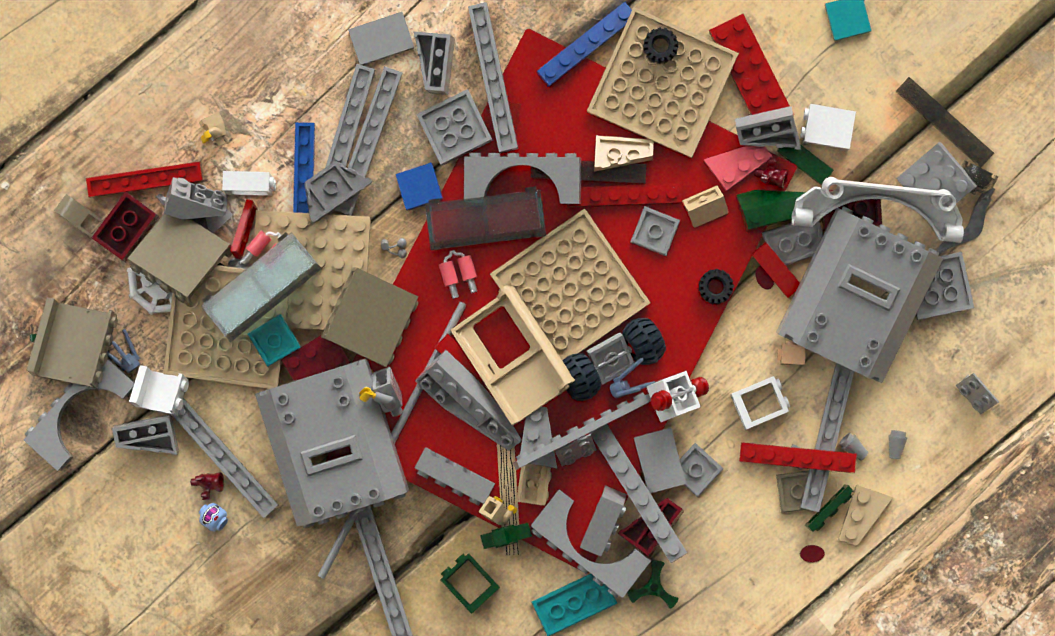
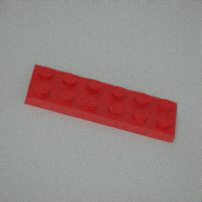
[709,14,794,115]

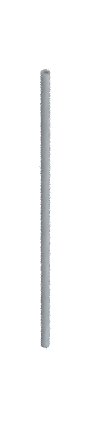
[318,302,466,579]

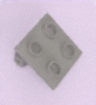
[955,373,999,414]
[555,434,596,466]

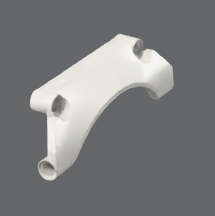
[792,177,964,243]

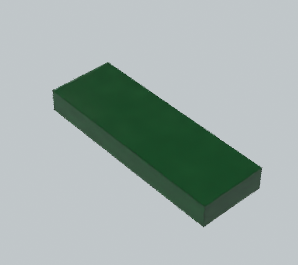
[777,144,834,186]

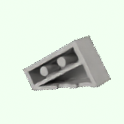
[735,106,801,150]
[520,407,557,468]
[112,414,179,455]

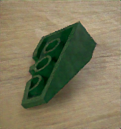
[736,190,806,232]

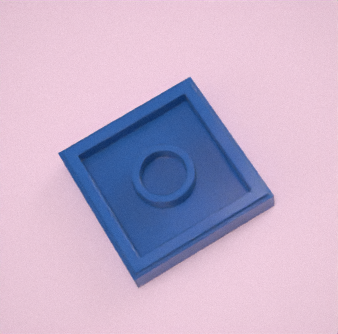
[396,162,443,211]

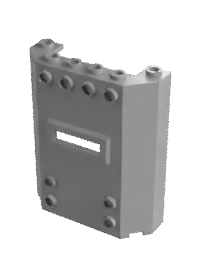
[776,206,943,383]
[255,358,409,528]

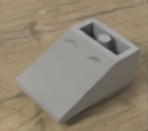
[164,177,228,219]

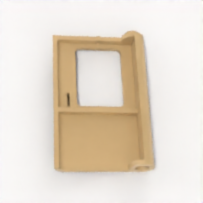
[450,285,575,425]

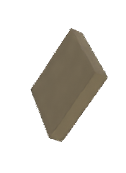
[776,471,809,513]

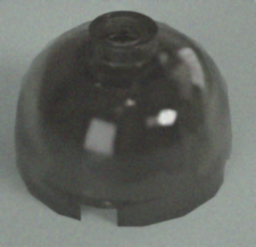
[961,160,999,195]

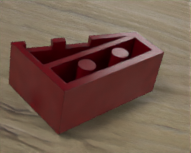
[618,498,684,557]

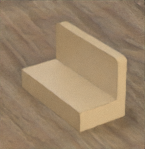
[682,186,729,227]

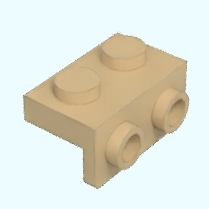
[516,464,551,506]

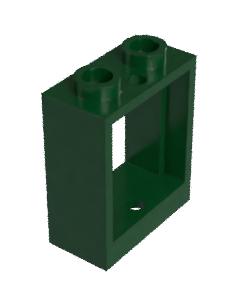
[440,553,500,614]

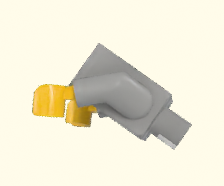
[359,367,403,416]

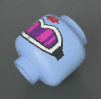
[199,503,228,532]

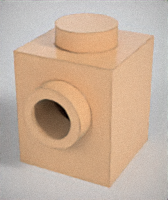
[777,341,805,366]

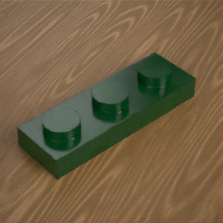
[805,484,854,532]

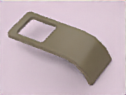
[54,194,103,237]

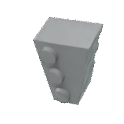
[413,31,455,95]
[580,485,627,556]

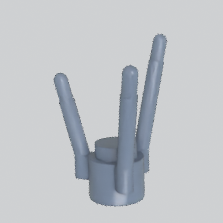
[107,329,140,373]
[610,358,656,398]

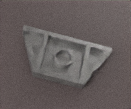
[304,161,373,224]

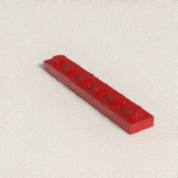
[86,161,203,198]
[567,183,682,207]
[739,442,857,473]

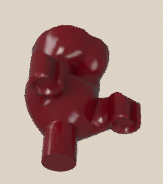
[755,157,788,188]
[190,472,224,500]

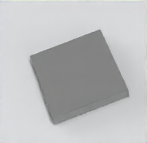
[631,206,680,256]
[680,443,723,497]

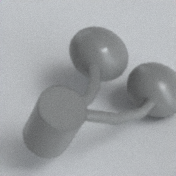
[381,238,407,258]

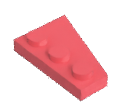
[703,145,773,191]

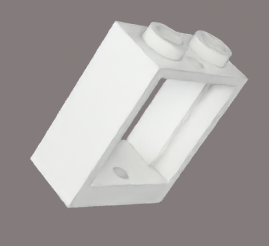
[222,171,276,196]
[730,376,790,430]

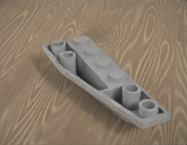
[415,350,522,451]

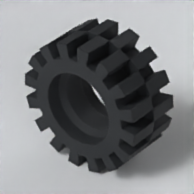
[643,27,678,64]
[698,269,734,304]

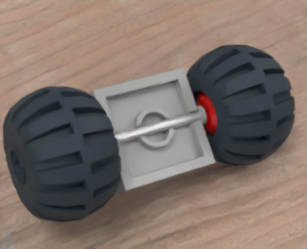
[562,318,666,401]

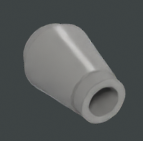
[888,430,907,459]
[840,433,868,460]

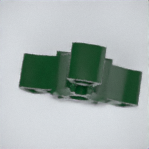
[480,523,532,549]
[627,560,678,609]

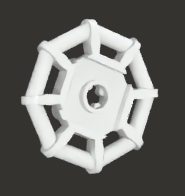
[127,268,173,315]

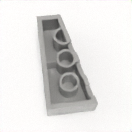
[415,447,495,506]

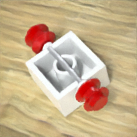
[646,371,709,422]

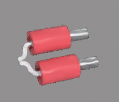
[240,230,286,272]
[439,250,477,299]

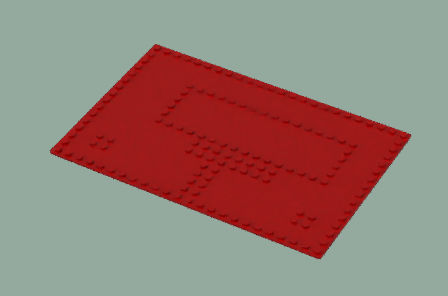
[352,29,797,573]

